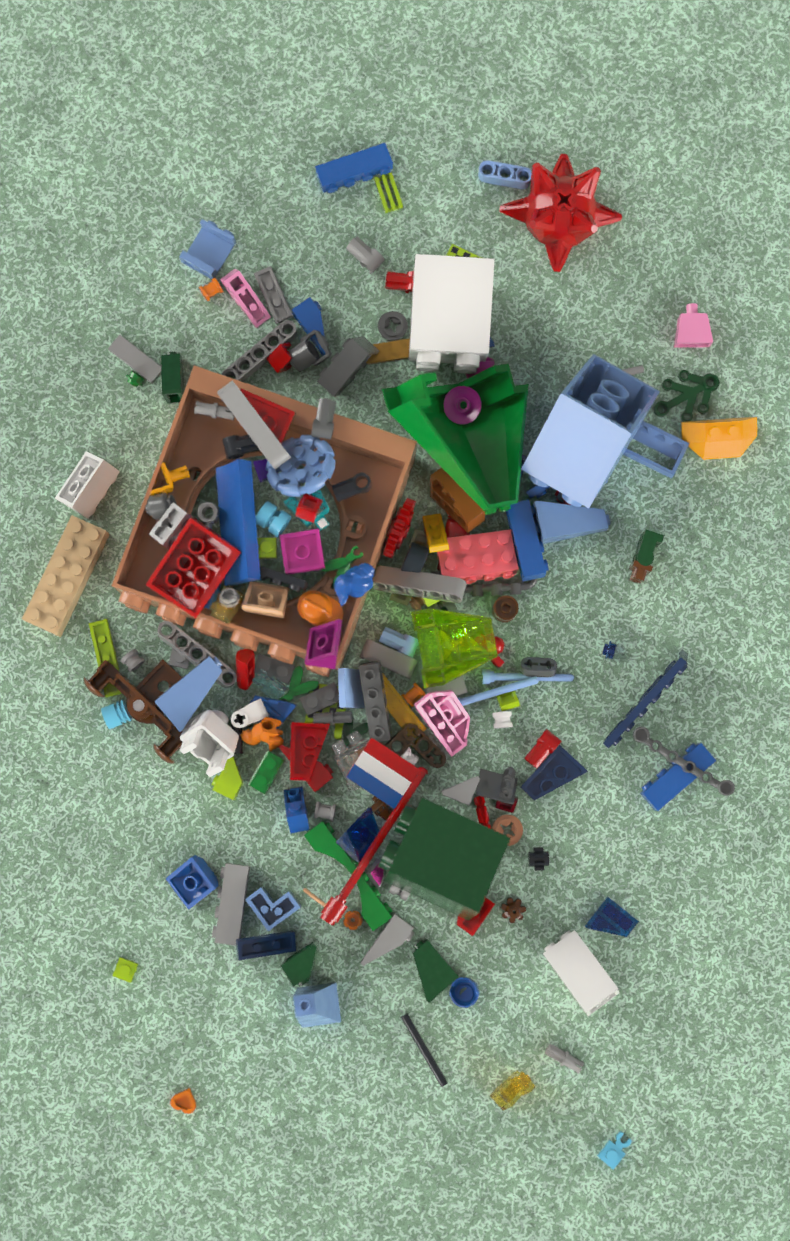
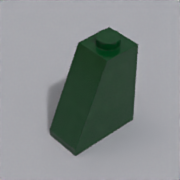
[161,352,185,404]
[413,939,459,1003]

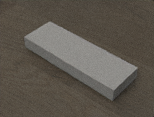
[254,266,293,324]
[108,335,161,384]

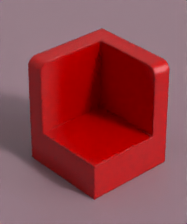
[266,342,293,373]

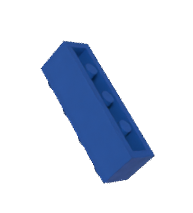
[315,143,393,193]
[506,500,549,582]
[640,743,716,811]

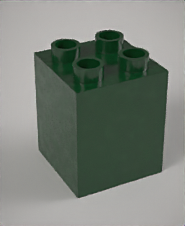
[378,797,511,921]

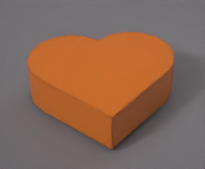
[170,1088,196,1114]

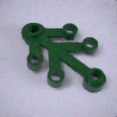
[654,370,720,422]

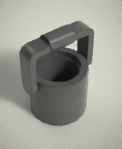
[288,330,332,372]

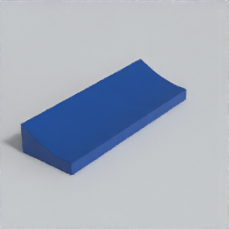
[216,459,261,586]

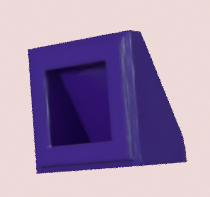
[253,459,277,483]

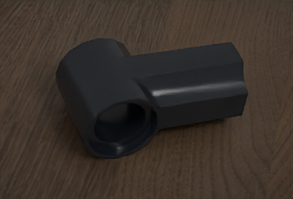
[222,435,260,460]
[332,472,372,502]

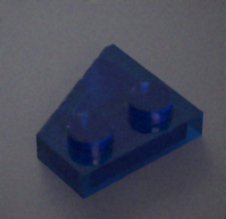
[585,897,639,937]

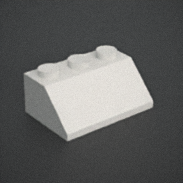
[55,451,120,519]

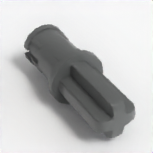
[313,710,353,726]

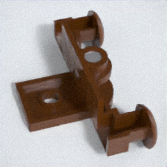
[83,659,183,764]

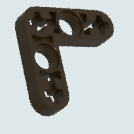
[384,723,446,768]

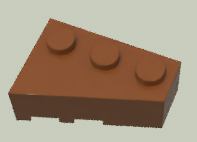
[430,467,485,533]

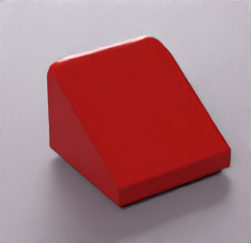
[295,494,323,523]

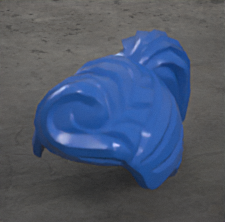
[334,563,375,606]

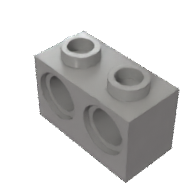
[149,503,192,549]

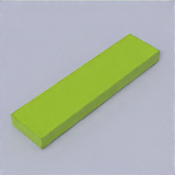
[88,619,122,698]

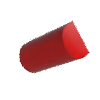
[235,649,255,691]

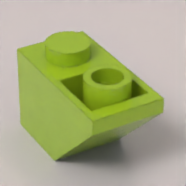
[211,756,243,800]

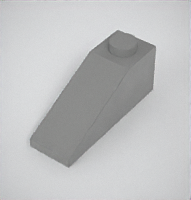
[360,913,415,966]

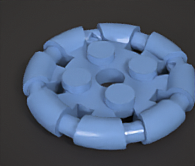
[266,435,336,497]

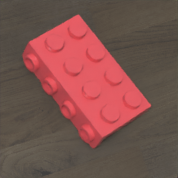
[437,529,519,584]

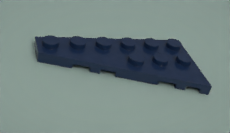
[603,649,688,748]

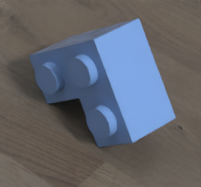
[245,886,301,931]

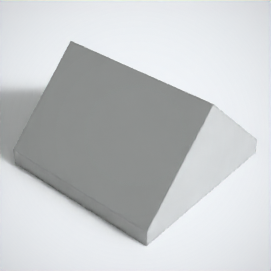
[441,776,480,805]

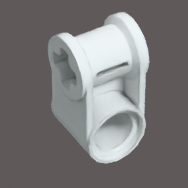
[230,698,269,728]

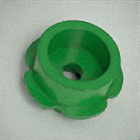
[126,371,144,387]

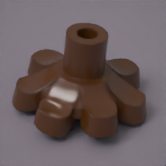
[501,897,526,923]

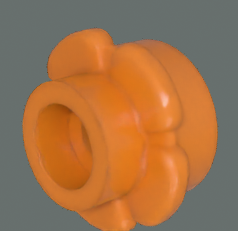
[343,910,363,930]

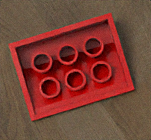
[145,517,241,618]

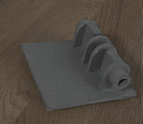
[475,767,518,805]

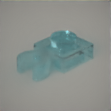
[252,669,288,700]

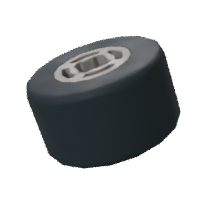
[401,542,429,573]

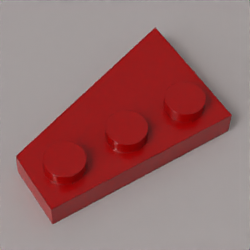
[240,388,296,445]
[290,722,330,781]

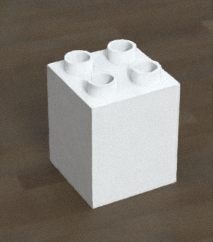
[408,254,494,374]

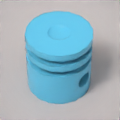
[101,700,132,729]

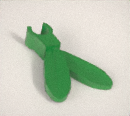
[321,546,364,584]
[279,666,319,702]

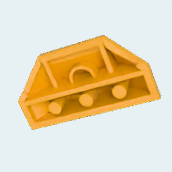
[681,417,757,460]

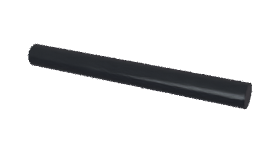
[401,1013,448,1087]

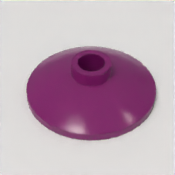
[444,386,482,424]

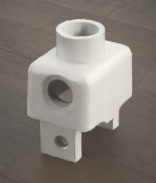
[180,710,239,777]

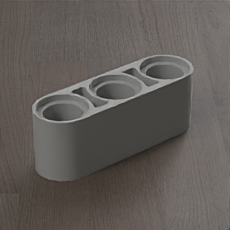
[359,639,418,679]

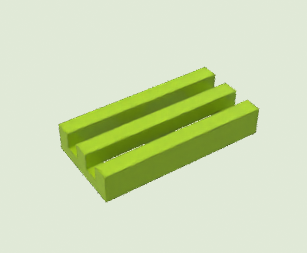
[374,172,403,213]

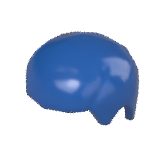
[449,977,479,1008]

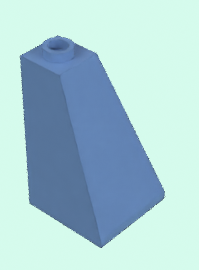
[533,501,610,544]
[154,656,222,731]
[293,982,341,1028]

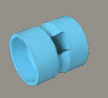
[256,501,292,538]

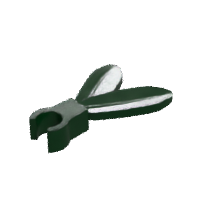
[335,715,369,756]

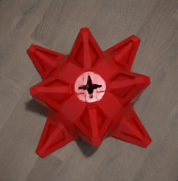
[499,154,622,272]

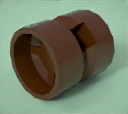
[492,595,519,623]

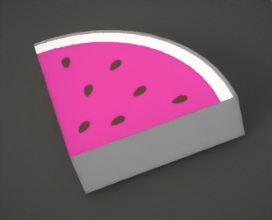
[366,859,385,888]

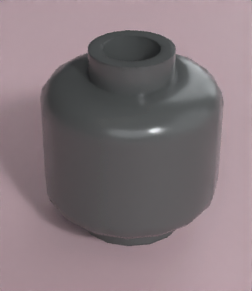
[145,492,177,520]

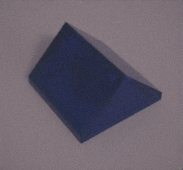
[336,807,379,862]

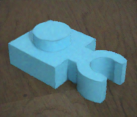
[597,1131,632,1170]

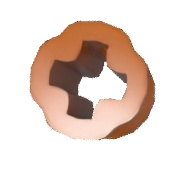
[199,277,223,302]
[401,683,426,708]

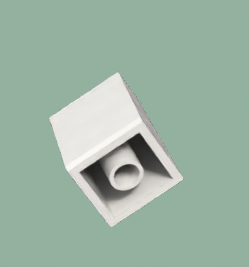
[543,930,619,1016]

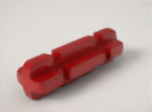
[474,796,491,829]

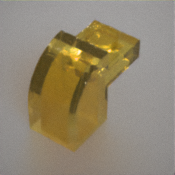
[210,586,245,624]
[490,1070,536,1111]

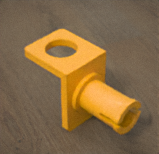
[150,462,190,496]

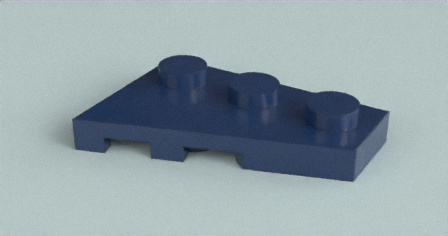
[520,745,588,801]

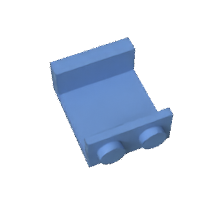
[179,219,236,279]

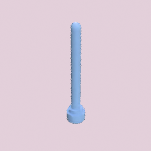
[482,669,574,684]
[458,676,539,706]

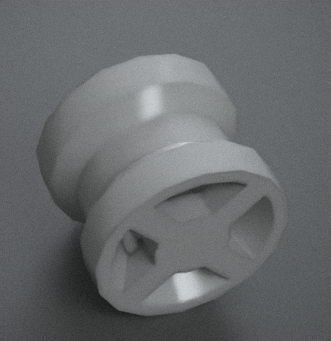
[121,649,145,673]

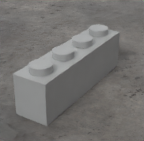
[212,863,250,946]

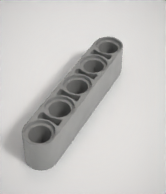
[222,320,297,382]
[217,380,291,470]
[372,566,467,603]
[157,621,237,688]

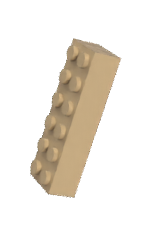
[22,515,110,637]

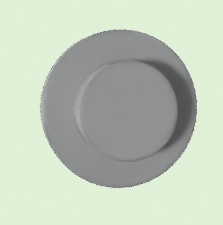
[219,588,239,607]

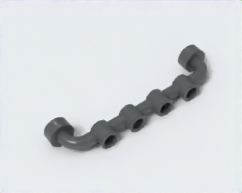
[431,571,537,597]
[633,727,735,796]

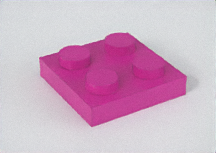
[280,529,325,575]

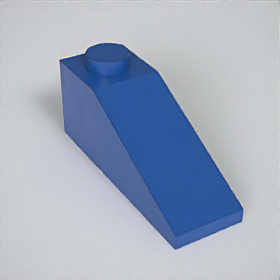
[292,297,326,356]

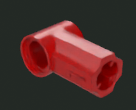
[385,271,414,294]
[524,729,562,769]

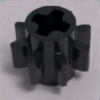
[528,847,549,871]

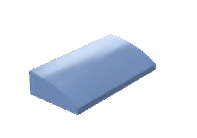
[623,421,689,479]

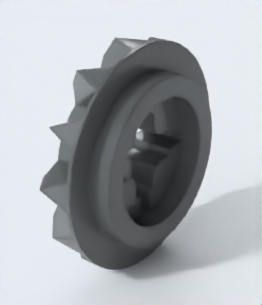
[378,311,408,341]

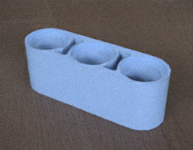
[478,160,532,189]

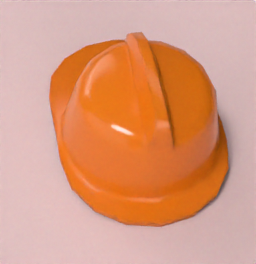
[297,590,343,626]

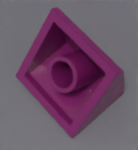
[305,619,342,669]

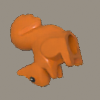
[241,717,284,751]

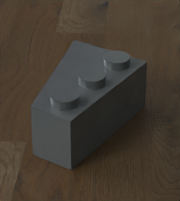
[317,336,379,397]

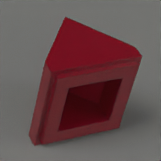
[495,796,518,813]

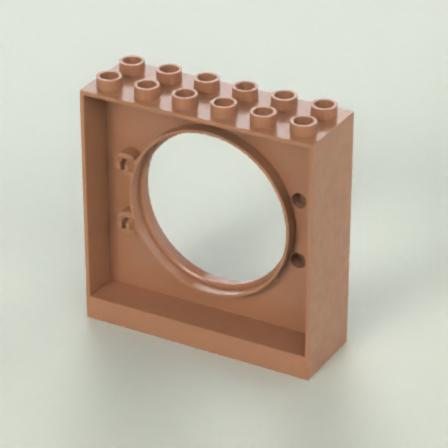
[112,365,417,678]

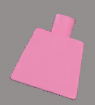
[674,303,713,348]

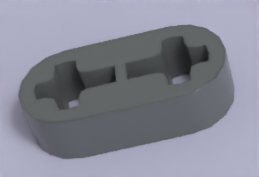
[520,657,557,677]

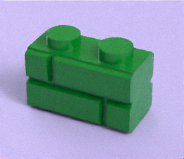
[248,750,285,794]

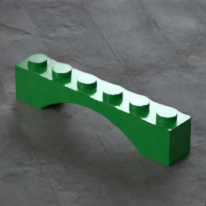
[304,821,393,931]

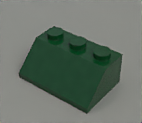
[281,939,319,987]

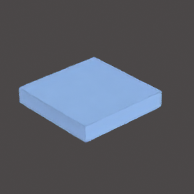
[338,668,365,709]

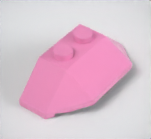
[414,690,470,757]

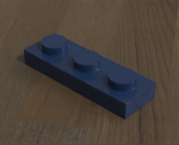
[236,930,296,961]

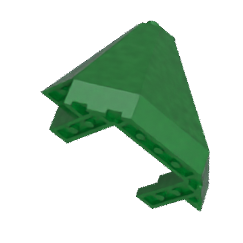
[382,363,529,515]

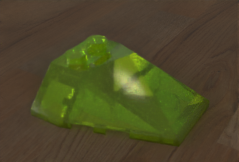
[411,608,498,688]

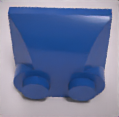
[165,855,219,910]

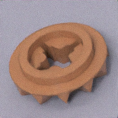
[492,815,523,846]

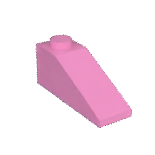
[220,269,271,328]

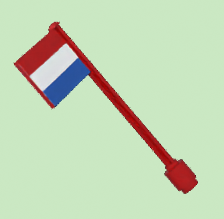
[320,737,428,926]

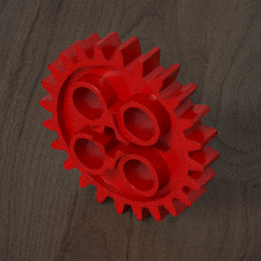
[383,498,416,559]

